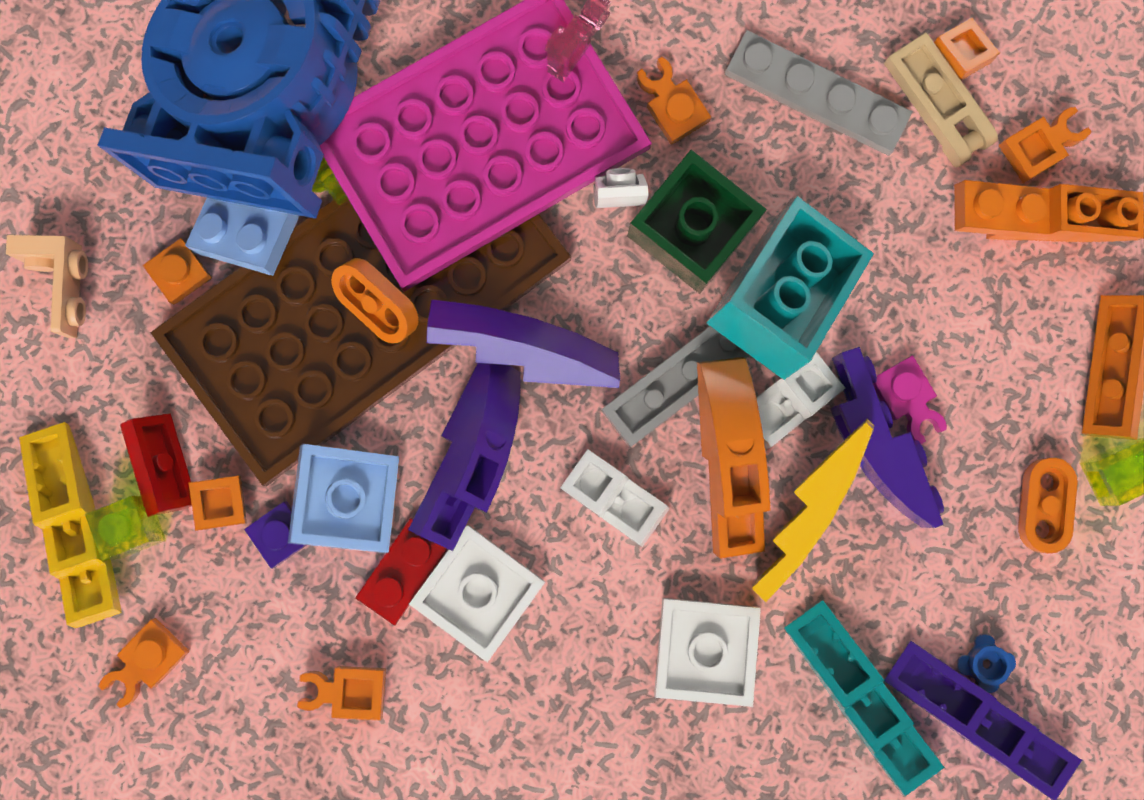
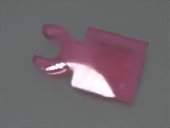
[545,0,611,82]

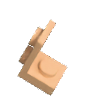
[6,235,88,338]

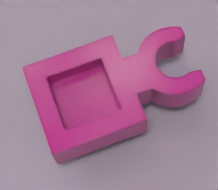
[873,355,947,444]

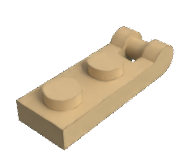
[884,32,998,167]

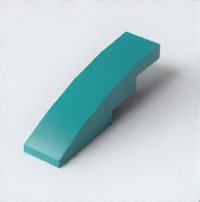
[784,600,945,797]

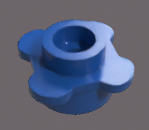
[957,634,1016,693]

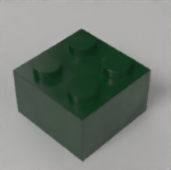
[627,150,767,294]

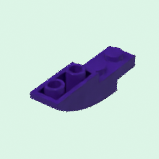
[830,347,944,528]
[408,363,521,551]

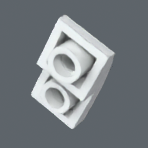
[593,168,648,208]

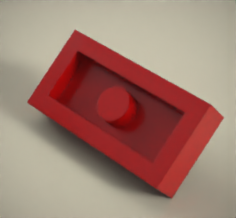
[120,413,192,517]
[355,518,448,626]

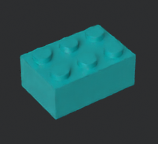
[706,196,874,380]

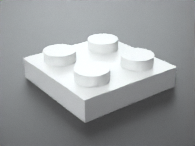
[409,525,545,662]
[654,598,761,707]

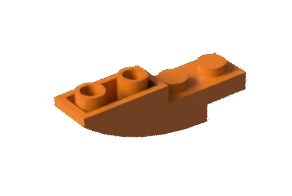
[955,180,1144,242]
[697,357,771,559]

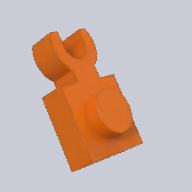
[636,57,712,145]
[998,107,1092,184]
[98,618,190,708]
[297,666,386,721]

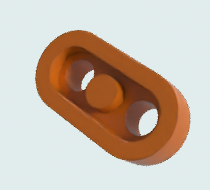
[331,258,418,343]
[1018,458,1078,554]

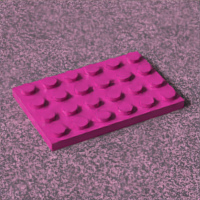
[320,0,652,292]

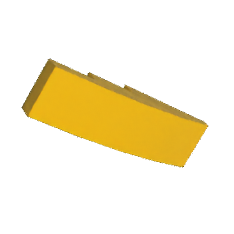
[752,419,874,602]
[19,422,122,629]

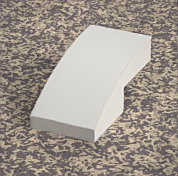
[756,352,845,451]
[560,449,670,547]

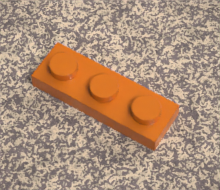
[1082,295,1144,440]

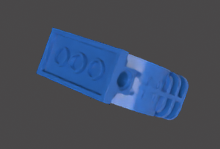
[97,0,380,218]

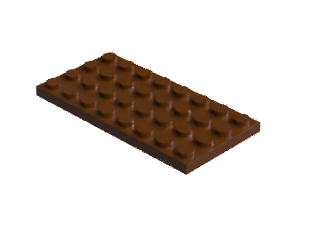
[150,192,571,486]

